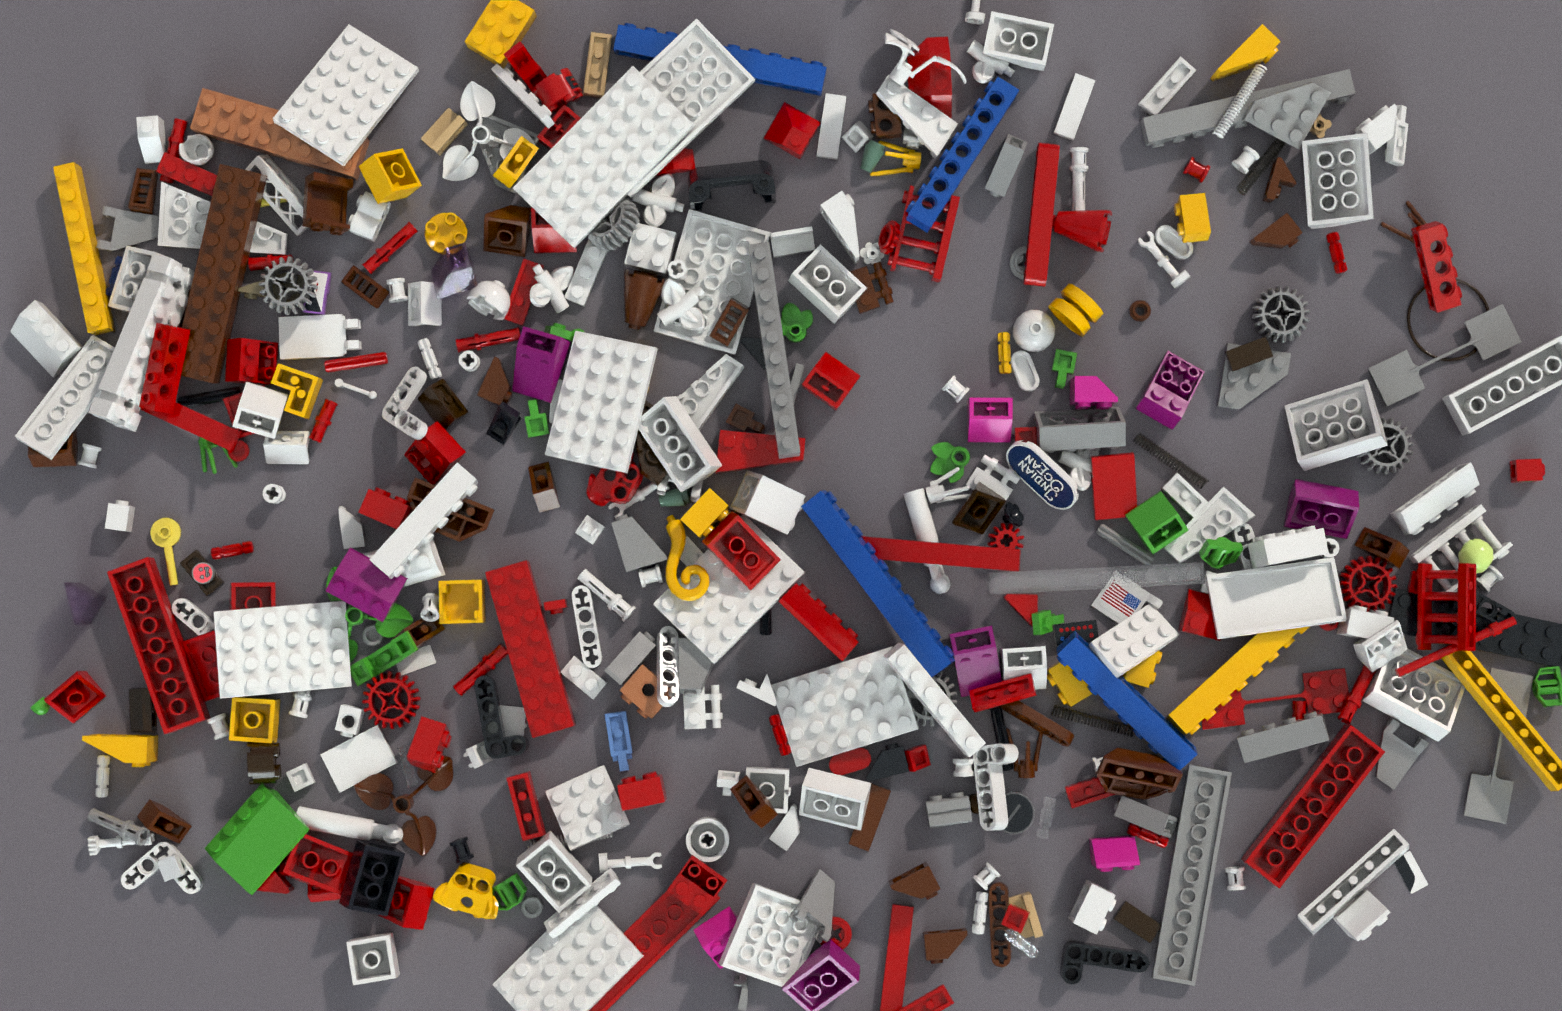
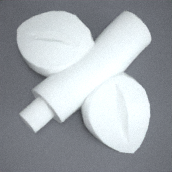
[967,40,1015,84]
[632,173,685,227]
[530,264,574,313]
[657,278,705,330]
[1058,448,1101,491]

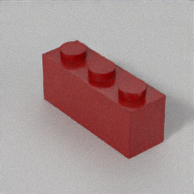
[506,771,546,841]

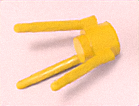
[870,140,921,176]

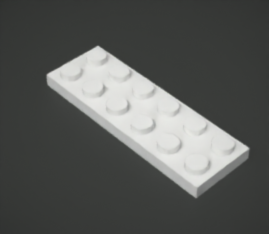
[15,335,115,460]

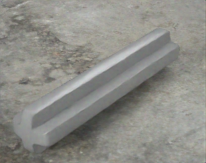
[1096,524,1154,566]

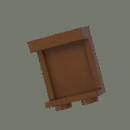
[302,172,353,235]

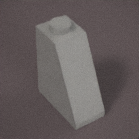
[985,134,1028,197]
[611,514,668,573]
[604,631,657,685]
[678,638,714,697]
[1114,796,1179,839]

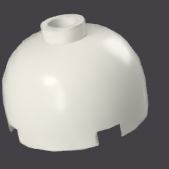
[467,280,510,320]
[1013,310,1055,352]

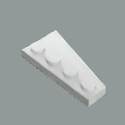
[876,75,958,159]

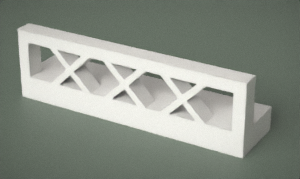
[245,154,308,236]

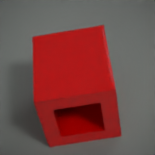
[1509,459,1545,483]

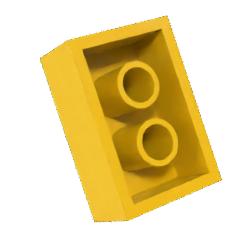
[464,0,537,69]

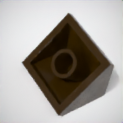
[952,482,1006,534]

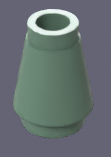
[860,140,885,173]
[659,488,692,507]

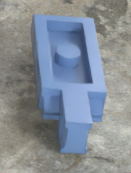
[605,711,633,772]

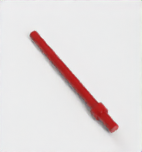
[1395,616,1517,677]

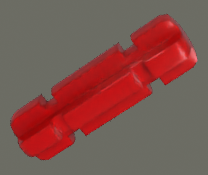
[1326,232,1347,274]
[211,541,254,560]
[769,714,791,756]
[1127,823,1169,848]

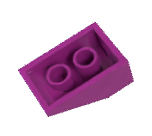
[782,939,860,1011]

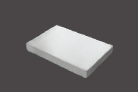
[320,725,398,793]

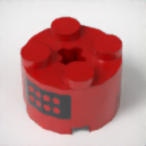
[532,68,583,113]

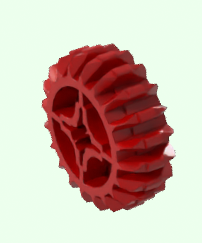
[1339,556,1397,612]
[362,671,421,729]

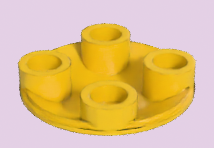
[425,212,467,255]

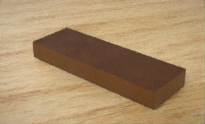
[848,783,891,852]

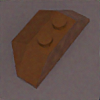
[407,478,495,542]
[1096,748,1183,800]

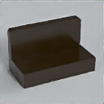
[418,379,468,430]
[129,688,157,732]

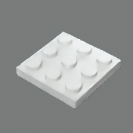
[545,765,630,851]

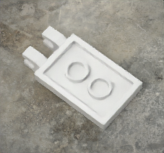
[278,314,362,360]

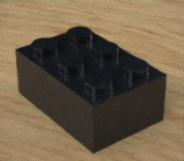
[339,840,405,916]

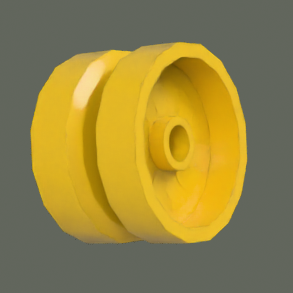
[1048,283,1104,337]

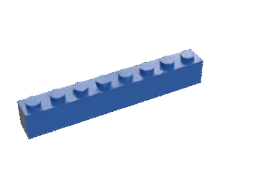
[1056,631,1198,770]

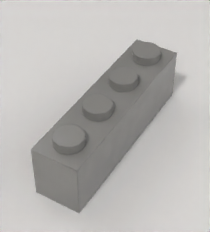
[1237,711,1330,763]

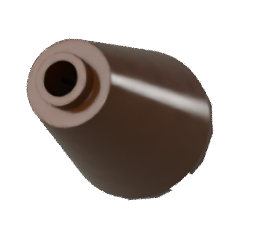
[624,269,667,330]

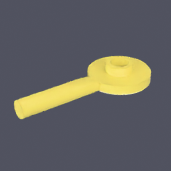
[150,518,181,586]

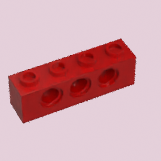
[1411,221,1462,313]
[139,323,190,414]

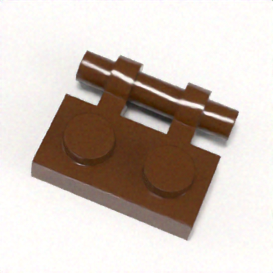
[850,262,894,314]

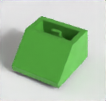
[1125,491,1189,554]

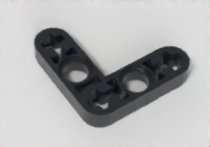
[1436,591,1517,645]

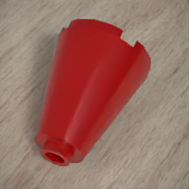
[1052,210,1112,252]

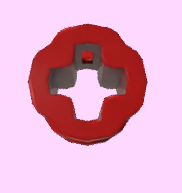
[1183,157,1211,183]

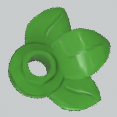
[780,303,813,343]
[930,442,970,483]

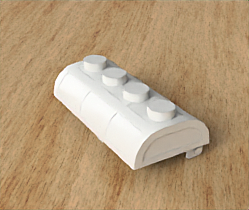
[363,539,445,587]

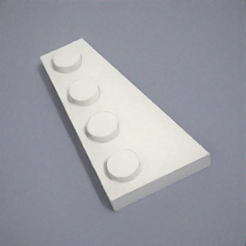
[677,354,744,431]
[1164,487,1255,564]

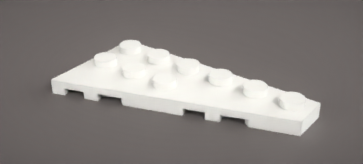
[158,182,288,255]

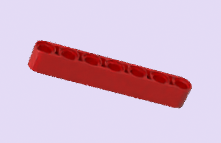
[1023,142,1060,287]

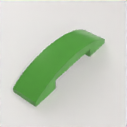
[350,631,418,686]

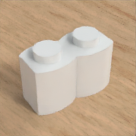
[347,191,391,242]

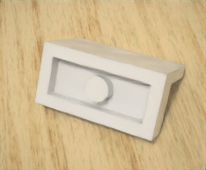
[770,226,815,258]
[408,281,442,326]
[263,431,310,464]

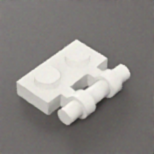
[965,455,1021,500]
[683,685,723,729]

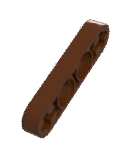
[999,701,1075,747]
[989,882,1011,967]

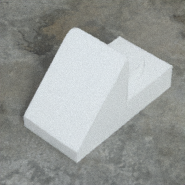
[736,674,777,706]

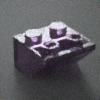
[431,242,478,299]

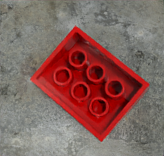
[778,583,858,661]

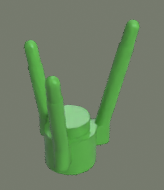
[198,437,238,474]

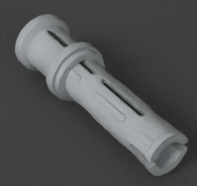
[88,808,150,846]

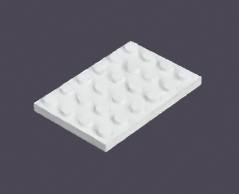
[273,24,419,166]
[654,209,771,355]
[545,331,658,474]
[653,515,805,665]
[213,601,352,699]
[771,646,919,767]
[492,905,644,1011]

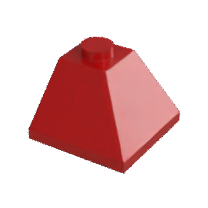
[763,102,821,159]
[1178,589,1221,641]

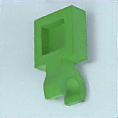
[544,323,585,343]
[1052,349,1077,389]
[524,399,550,438]
[1032,610,1064,635]

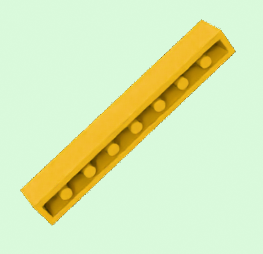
[53,162,116,336]
[1166,626,1310,735]
[1441,651,1562,791]

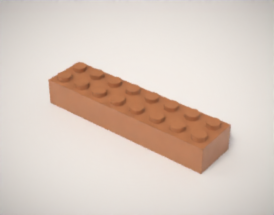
[190,88,370,181]

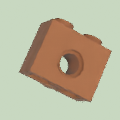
[619,664,671,719]

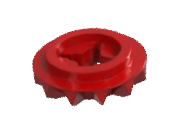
[878,220,901,255]
[820,917,852,950]

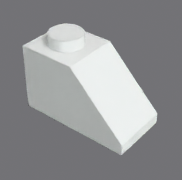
[136,115,166,164]

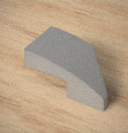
[734,971,748,1011]

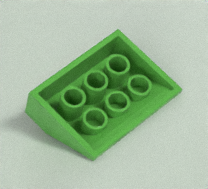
[204,784,310,895]

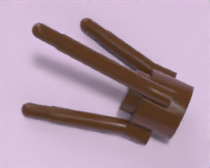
[1380,201,1427,243]
[1006,728,1043,778]

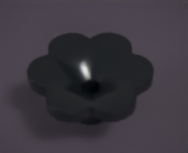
[1002,502,1024,527]

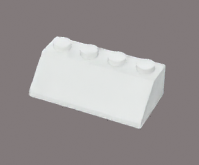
[639,396,723,492]
[1390,462,1480,536]

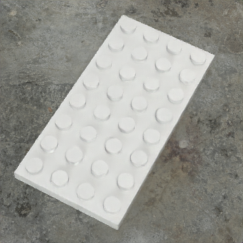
[628,18,755,198]
[513,66,694,249]

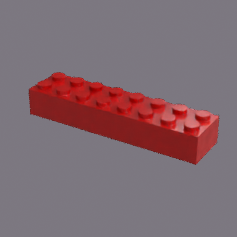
[107,557,211,734]
[485,560,576,738]
[1241,724,1385,889]

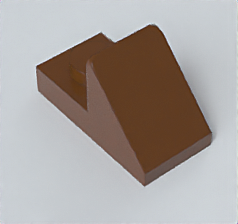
[1262,157,1296,203]

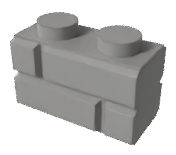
[925,792,973,828]

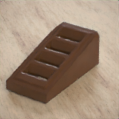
[128,168,158,215]
[341,265,390,308]
[709,298,750,347]

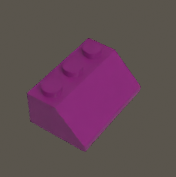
[1284,479,1359,539]
[325,547,408,622]

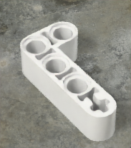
[973,743,1019,831]

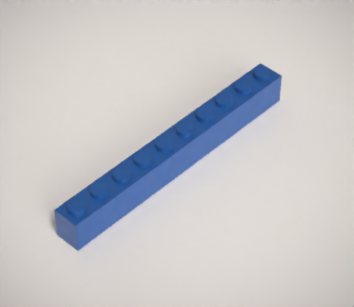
[613,23,827,96]
[801,490,955,677]

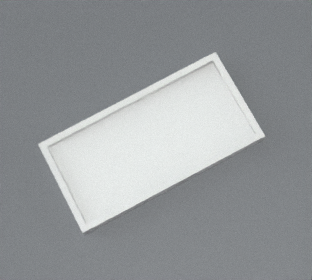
[1205,557,1347,639]

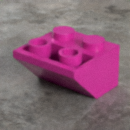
[1070,376,1118,410]
[968,398,1013,443]
[1089,835,1140,872]
[694,906,738,969]

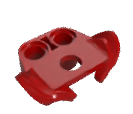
[587,453,643,506]

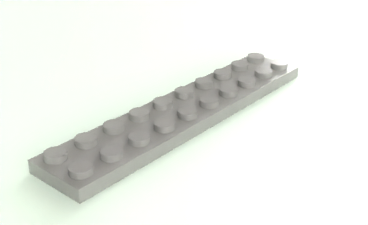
[1151,764,1232,986]

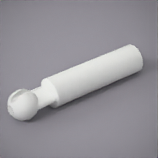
[903,488,951,594]
[296,806,403,845]

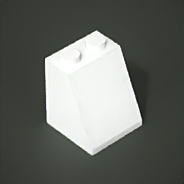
[729,470,805,535]

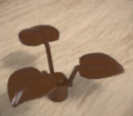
[354,755,454,856]

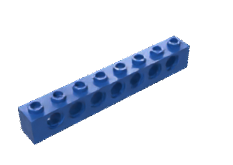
[906,77,1019,233]

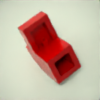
[503,41,547,93]

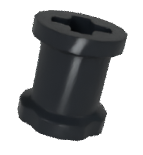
[449,836,474,864]

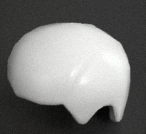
[179,133,214,166]

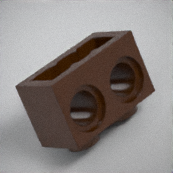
[868,93,902,140]

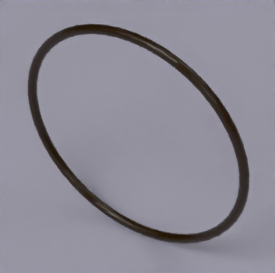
[1407,279,1489,361]

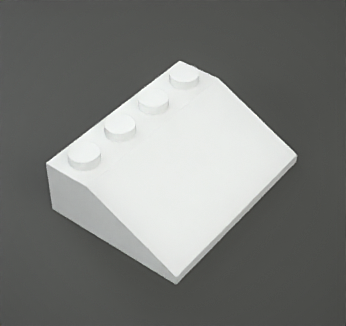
[1302,133,1374,229]
[1285,379,1388,471]
[1362,648,1465,742]

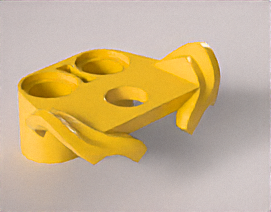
[433,863,498,919]

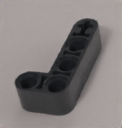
[474,676,529,759]
[1060,941,1149,984]

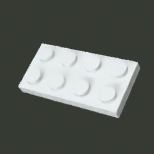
[1089,604,1179,678]

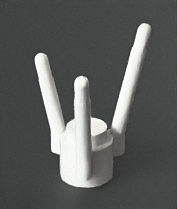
[926,467,970,504]

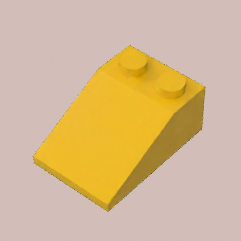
[1210,24,1281,81]
[82,734,158,767]

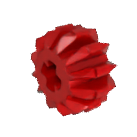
[988,523,1024,549]

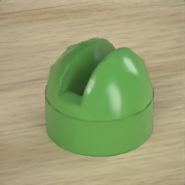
[30,696,50,715]

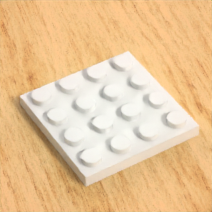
[718,883,821,987]

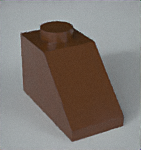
[1249,213,1303,249]
[477,356,513,406]
[528,461,560,513]
[1354,527,1410,569]
[392,612,445,648]
[730,775,778,828]
[137,799,192,844]
[923,928,968,964]

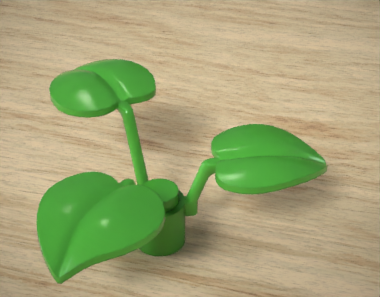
[326,567,413,662]

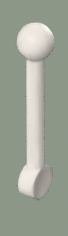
[335,379,377,399]

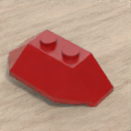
[907,37,952,118]

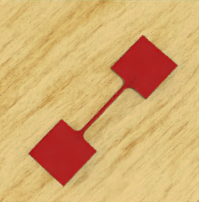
[1196,668,1349,730]

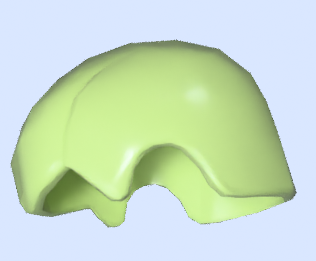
[1458,538,1494,573]

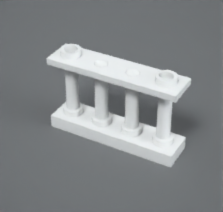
[1409,504,1513,592]

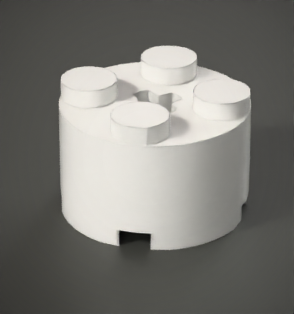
[686,817,730,862]

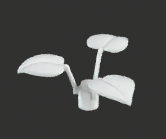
[884,29,967,86]
[442,81,537,181]

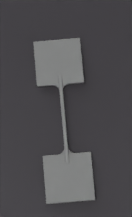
[1368,304,1521,407]
[1463,668,1533,824]

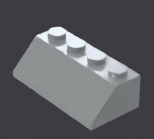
[1034,406,1126,453]

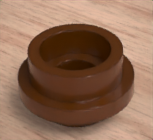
[1129,300,1151,322]

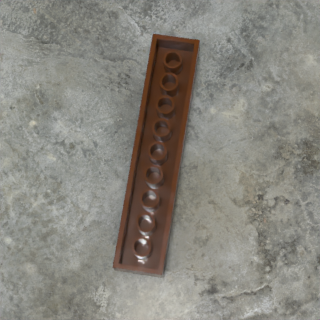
[181,164,267,384]

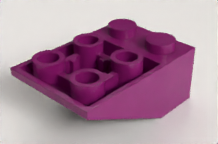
[512,326,570,403]
[1135,351,1205,430]
[948,626,1002,697]

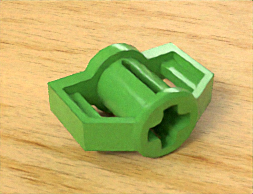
[1199,537,1243,569]
[1532,666,1562,707]
[492,873,527,911]

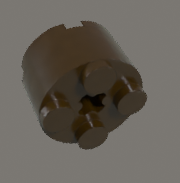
[247,741,282,785]

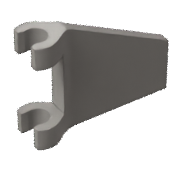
[96,206,159,252]
[1376,717,1429,789]
[789,869,835,943]

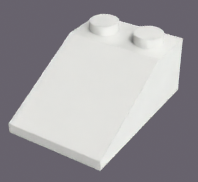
[983,11,1054,71]
[820,191,860,264]

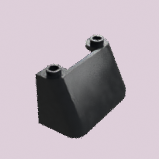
[688,160,776,211]

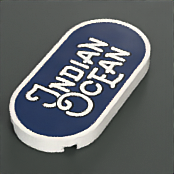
[1006,440,1079,510]

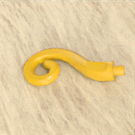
[665,515,709,601]

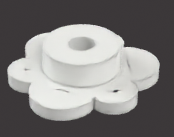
[860,242,885,265]

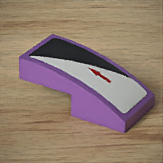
[302,271,331,315]

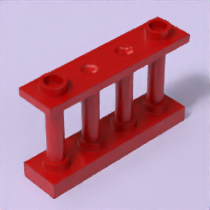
[887,185,960,282]
[1415,563,1476,651]

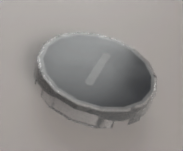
[1001,792,1035,835]

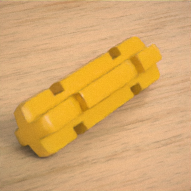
[997,332,1011,374]

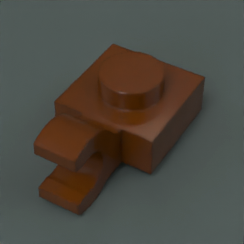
[726,403,765,434]

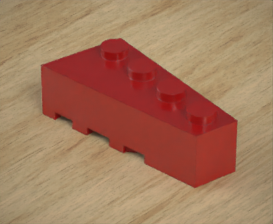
[716,430,805,474]

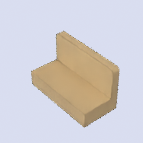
[421,108,468,156]
[1005,892,1044,940]

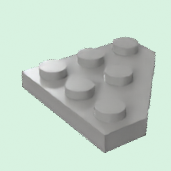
[1243,82,1331,150]
[475,115,539,195]
[1217,343,1291,410]

